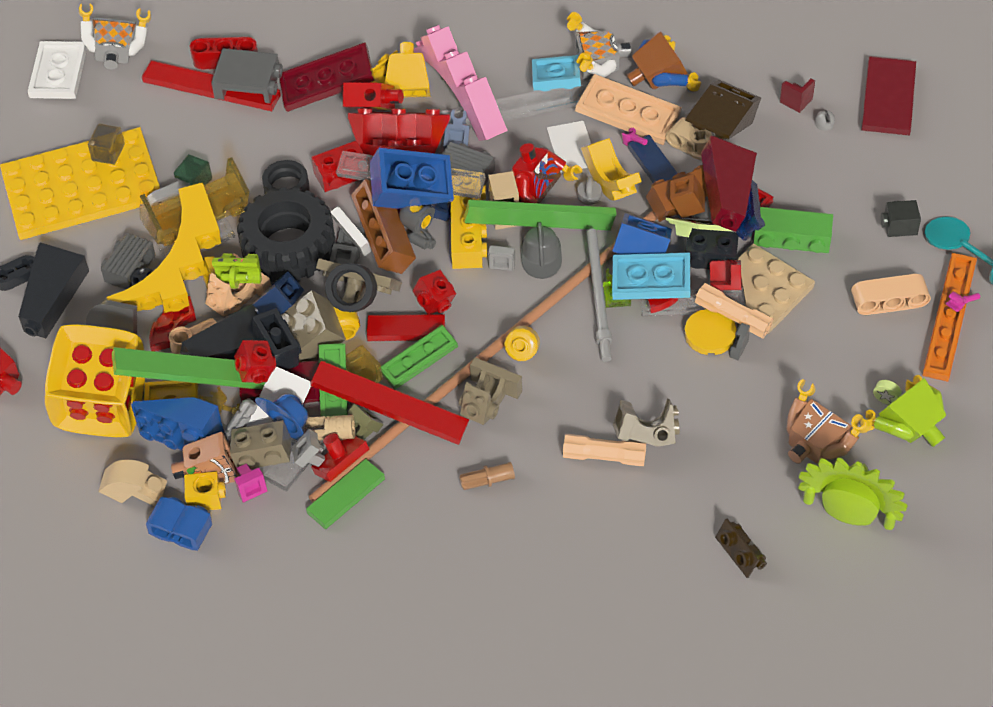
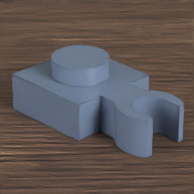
[443,110,470,150]

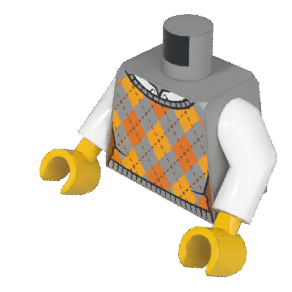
[78,3,151,70]
[567,12,631,80]

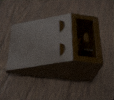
[685,80,761,140]

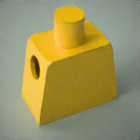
[385,42,431,98]

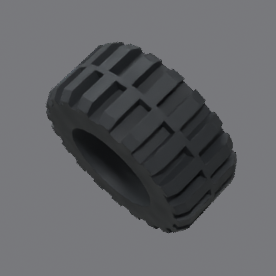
[237,187,336,282]

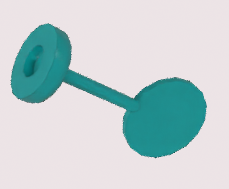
[924,217,993,285]

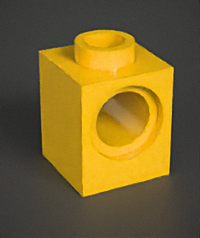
[184,471,226,510]

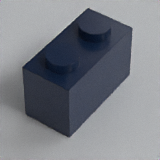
[253,272,305,315]

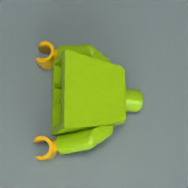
[860,375,946,447]

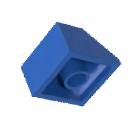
[613,213,672,255]

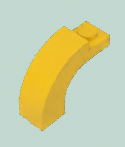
[581,138,642,201]

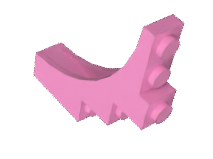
[414,25,507,141]

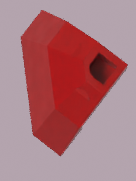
[348,108,450,166]

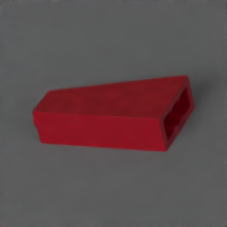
[701,136,757,232]

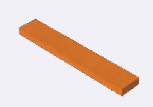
[922,253,977,382]

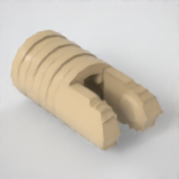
[306,415,355,441]

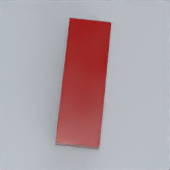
[367,314,445,341]

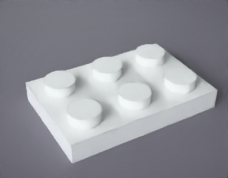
[28,41,87,99]

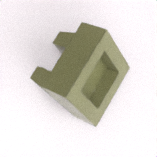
[348,404,384,440]

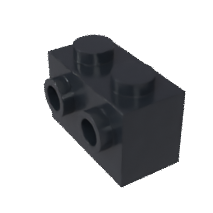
[685,228,739,269]
[252,308,302,370]

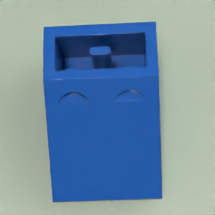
[131,397,224,451]

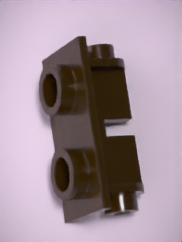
[715,518,767,578]

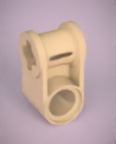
[665,117,712,160]

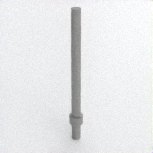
[587,229,612,362]

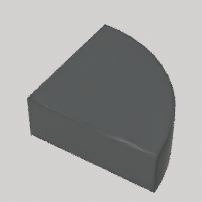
[730,323,750,360]

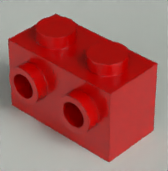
[311,141,369,192]

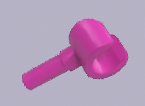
[622,127,648,146]
[946,292,980,312]

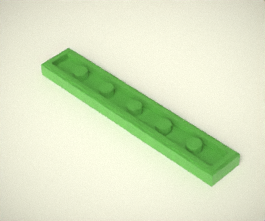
[464,200,617,231]
[112,347,266,390]

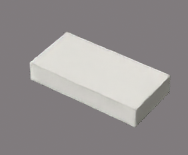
[331,207,371,257]

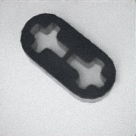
[0,255,35,291]

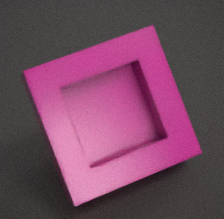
[234,463,268,503]

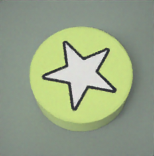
[873,380,902,405]

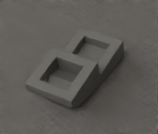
[329,226,366,265]

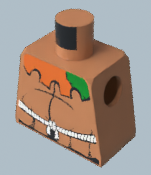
[171,432,239,484]

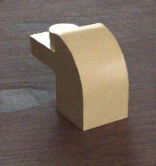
[98,460,167,507]

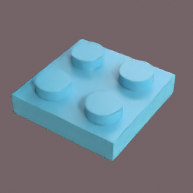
[532,55,581,91]

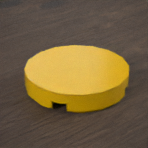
[685,309,737,355]

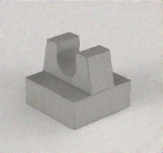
[292,429,325,468]

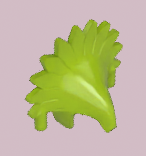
[798,458,908,530]

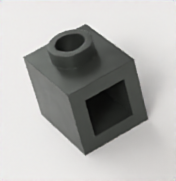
[881,200,921,237]

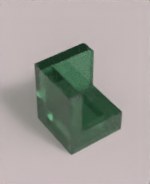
[174,154,212,188]

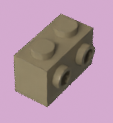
[230,420,291,469]

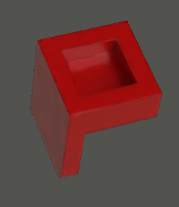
[710,260,741,290]

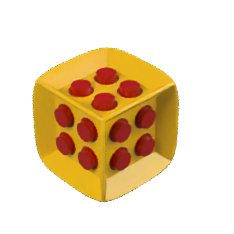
[44,324,145,437]

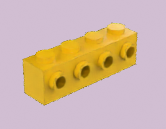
[451,176,487,269]

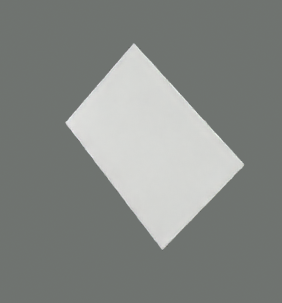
[546,121,591,173]
[246,367,311,427]

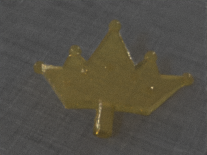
[199,386,232,414]

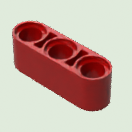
[190,37,258,70]

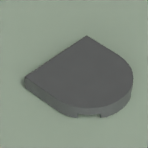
[86,300,137,335]

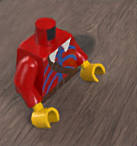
[512,143,582,204]

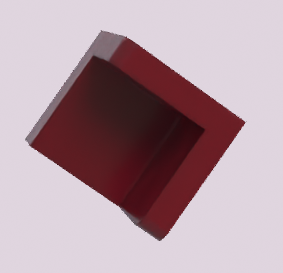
[780,78,815,113]

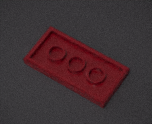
[279,42,375,112]
[861,56,917,136]

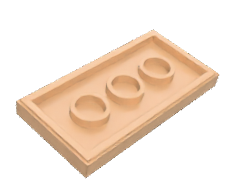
[575,74,682,145]

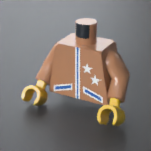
[786,379,870,464]

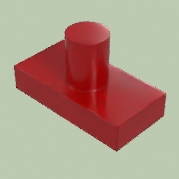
[311,433,369,482]

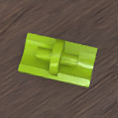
[212,253,262,289]

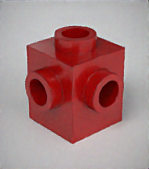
[412,269,457,315]
[235,340,276,384]

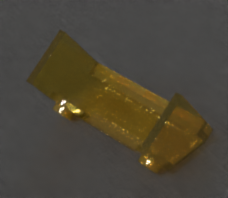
[139,157,250,246]

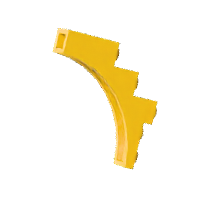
[106,183,221,313]

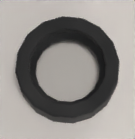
[262,160,310,194]
[325,263,377,312]

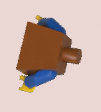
[627,31,701,91]

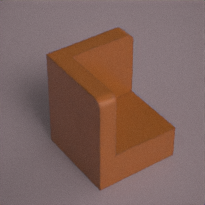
[670,174,705,218]

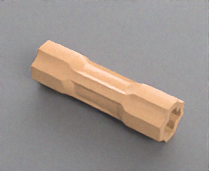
[695,283,774,339]
[563,434,646,466]

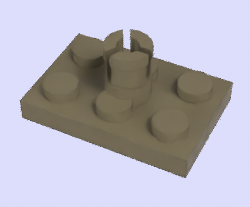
[316,259,402,303]

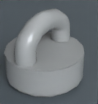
[577,176,602,204]

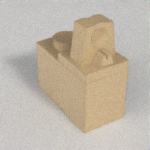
[488,171,519,230]

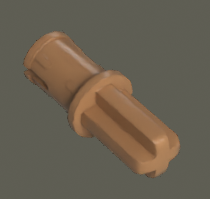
[460,462,515,490]

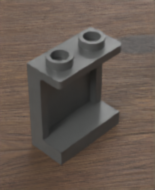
[211,49,283,103]

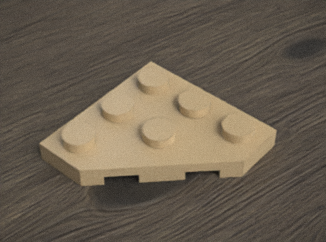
[738,243,815,334]

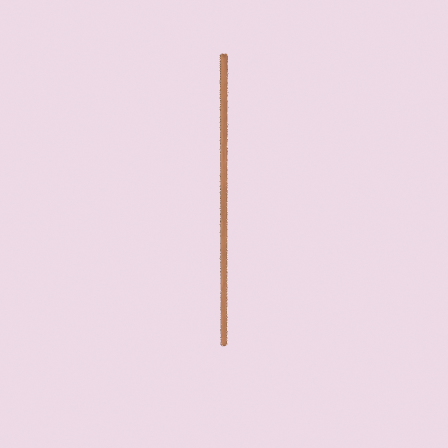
[309,210,657,503]

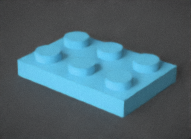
[612,253,691,300]

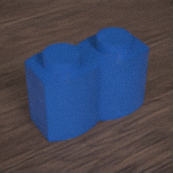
[146,497,212,551]

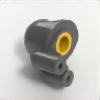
[399,205,436,250]

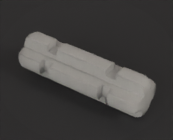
[223,399,257,445]

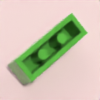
[754,207,833,253]

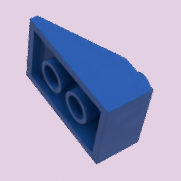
[370,148,454,209]

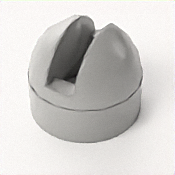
[815,110,835,130]

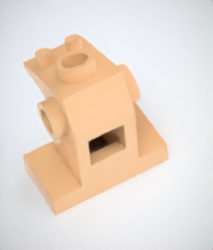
[205,253,271,317]

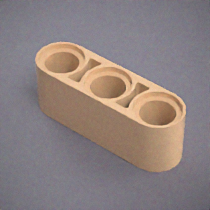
[851,274,931,315]

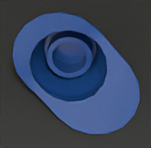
[255,394,308,440]

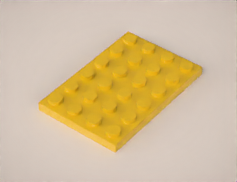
[0,127,160,240]

